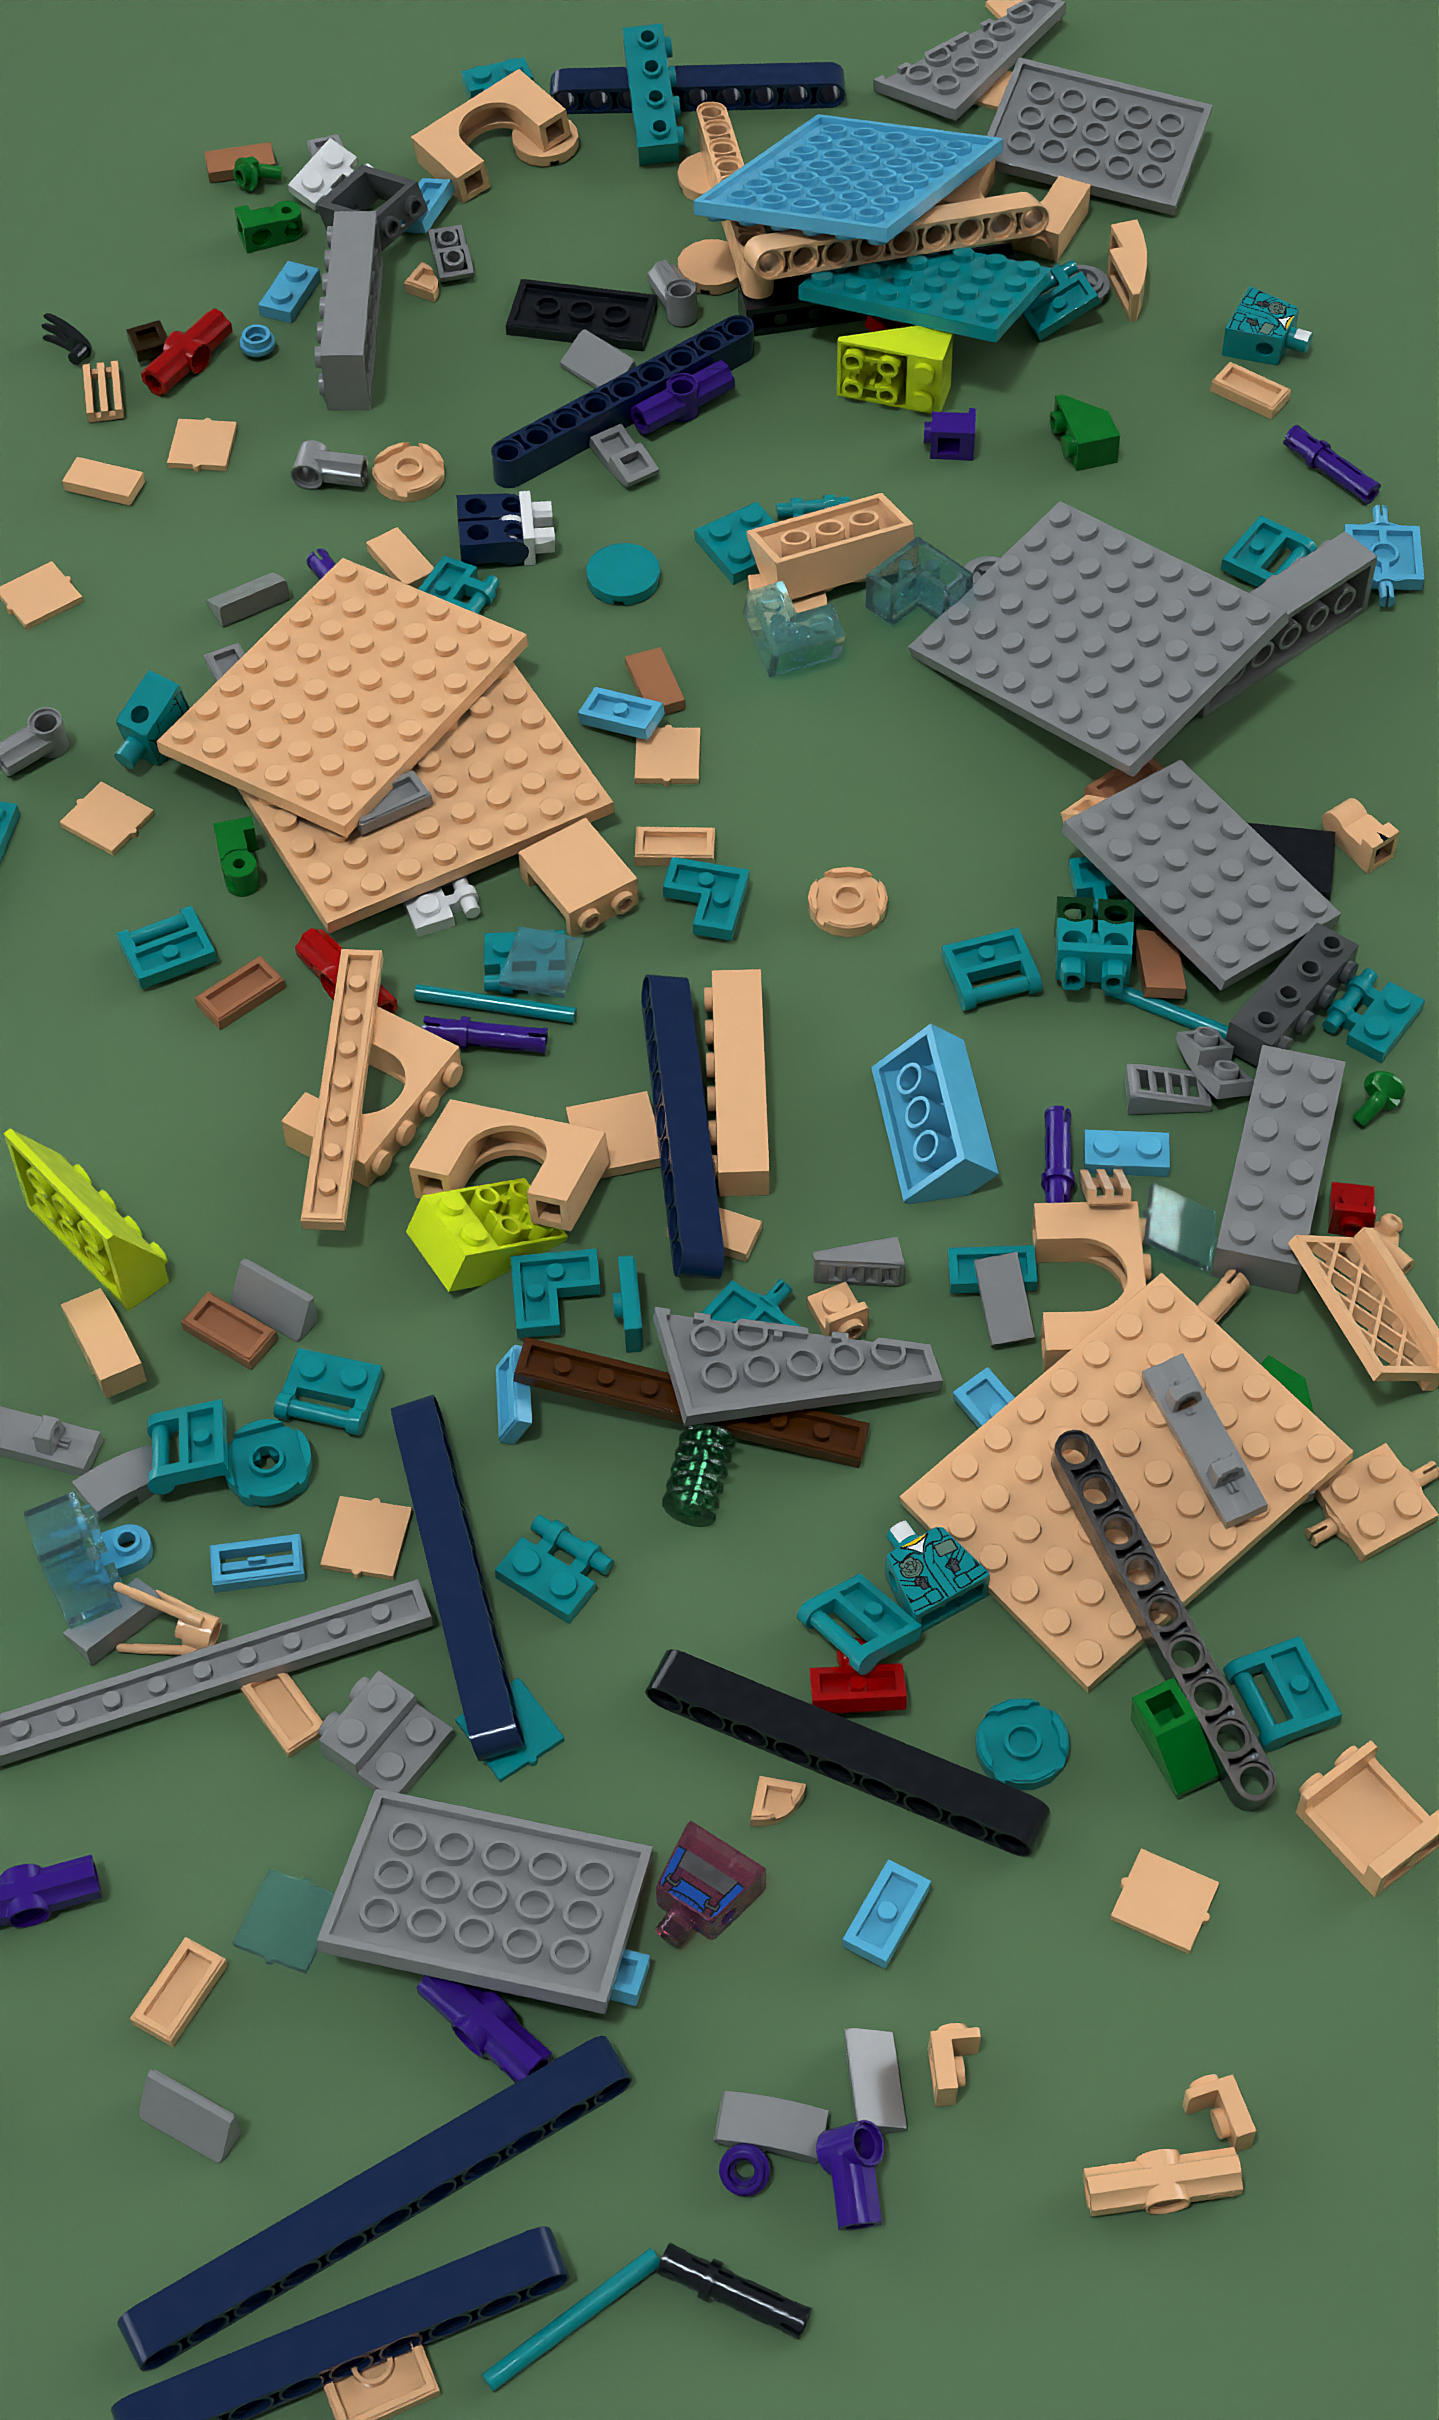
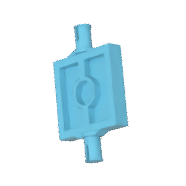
[1344,505,1424,607]

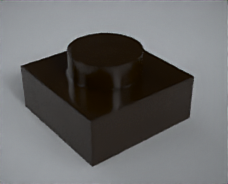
[126,320,168,362]

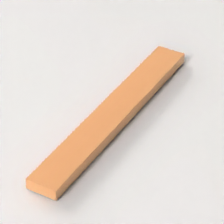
[301,949,384,1231]

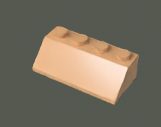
[746,493,916,603]

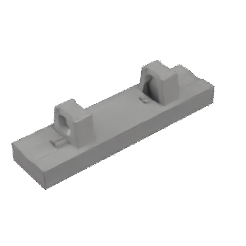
[1142,1353,1268,1529]
[0,1406,103,1476]

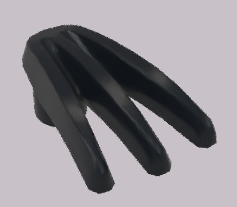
[41,313,92,365]

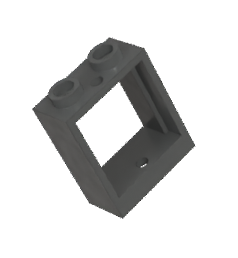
[316,164,428,251]

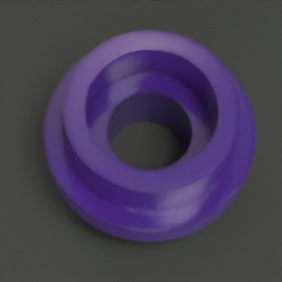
[719,2143,770,2196]

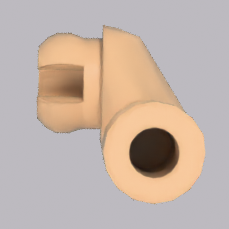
[1373,1213,1415,1275]

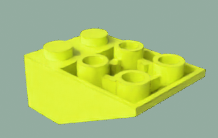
[836,326,953,414]
[406,1178,568,1292]

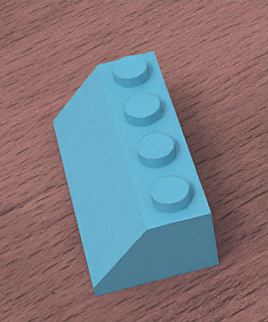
[871,1024,999,1204]

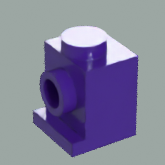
[924,408,976,461]

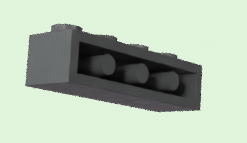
[1226,922,1359,1066]

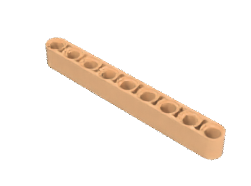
[696,102,774,299]
[743,192,1050,280]

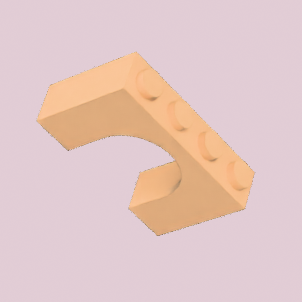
[411,69,571,204]
[934,157,1091,262]
[281,1006,463,1188]
[409,1099,610,1231]
[1032,1201,1151,1373]

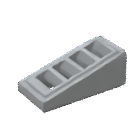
[1124,1064,1212,1114]
[812,1237,905,1286]

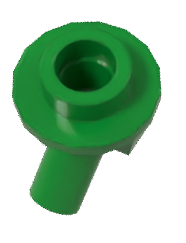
[233,156,283,191]
[1352,1071,1406,1127]

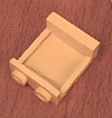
[518,818,639,938]
[1296,1740,1439,1898]

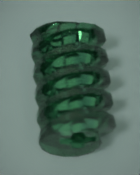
[662,1424,736,1527]

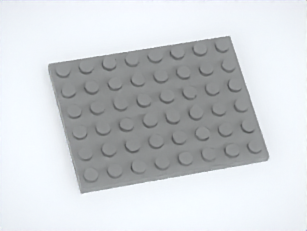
[908,501,1289,777]

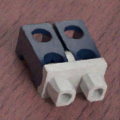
[456,491,555,567]

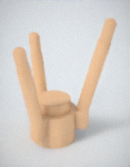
[113,1582,222,1655]

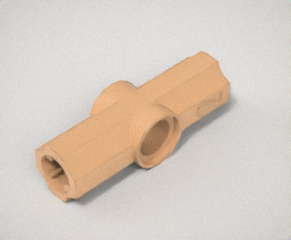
[1082,2147,1243,2217]

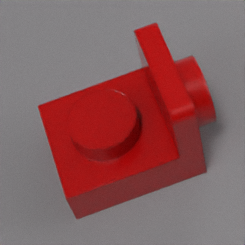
[1328,1182,1377,1237]

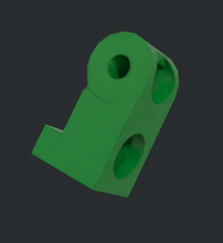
[234,200,303,253]
[213,816,260,897]

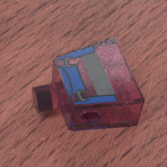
[655,1820,766,1947]

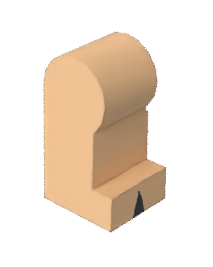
[1322,798,1399,874]

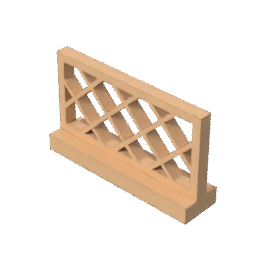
[1288,1227,1439,1391]

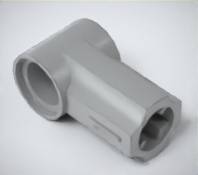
[647,260,698,327]
[291,440,368,490]
[0,707,70,777]

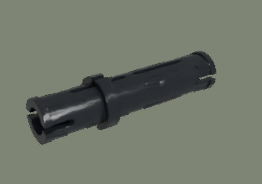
[657,2242,812,2340]

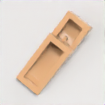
[1107,219,1147,322]
[60,1288,147,1399]

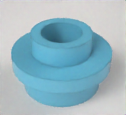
[239,324,275,358]

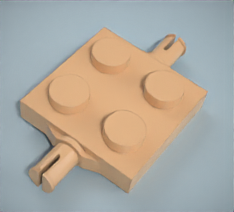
[1305,1443,1439,1563]

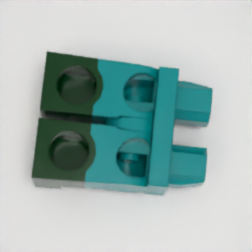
[1054,896,1135,993]

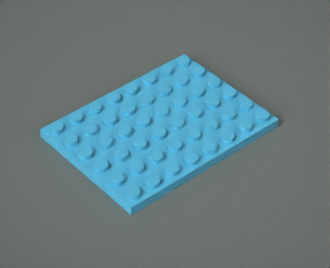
[694,114,1003,245]

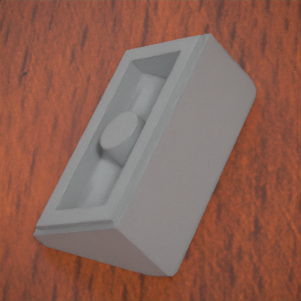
[560,329,635,388]
[206,572,290,627]
[232,1258,318,1342]
[63,1578,163,1666]
[844,2028,907,2134]
[139,2070,241,2163]

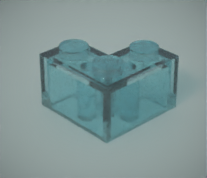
[865,536,973,626]
[743,581,845,678]
[23,1491,123,1629]

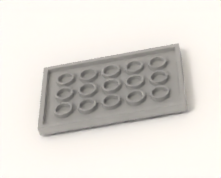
[987,57,1213,215]
[1061,759,1341,991]
[317,1788,653,2014]

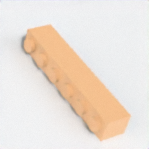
[704,969,769,1197]

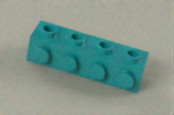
[622,23,685,166]

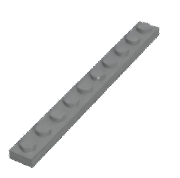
[0,1579,433,1766]

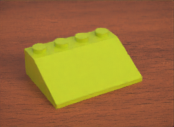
[3,1128,169,1311]

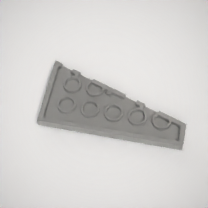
[873,0,1066,121]
[653,1307,943,1426]

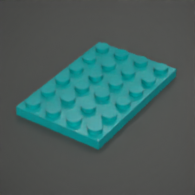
[799,233,1052,343]

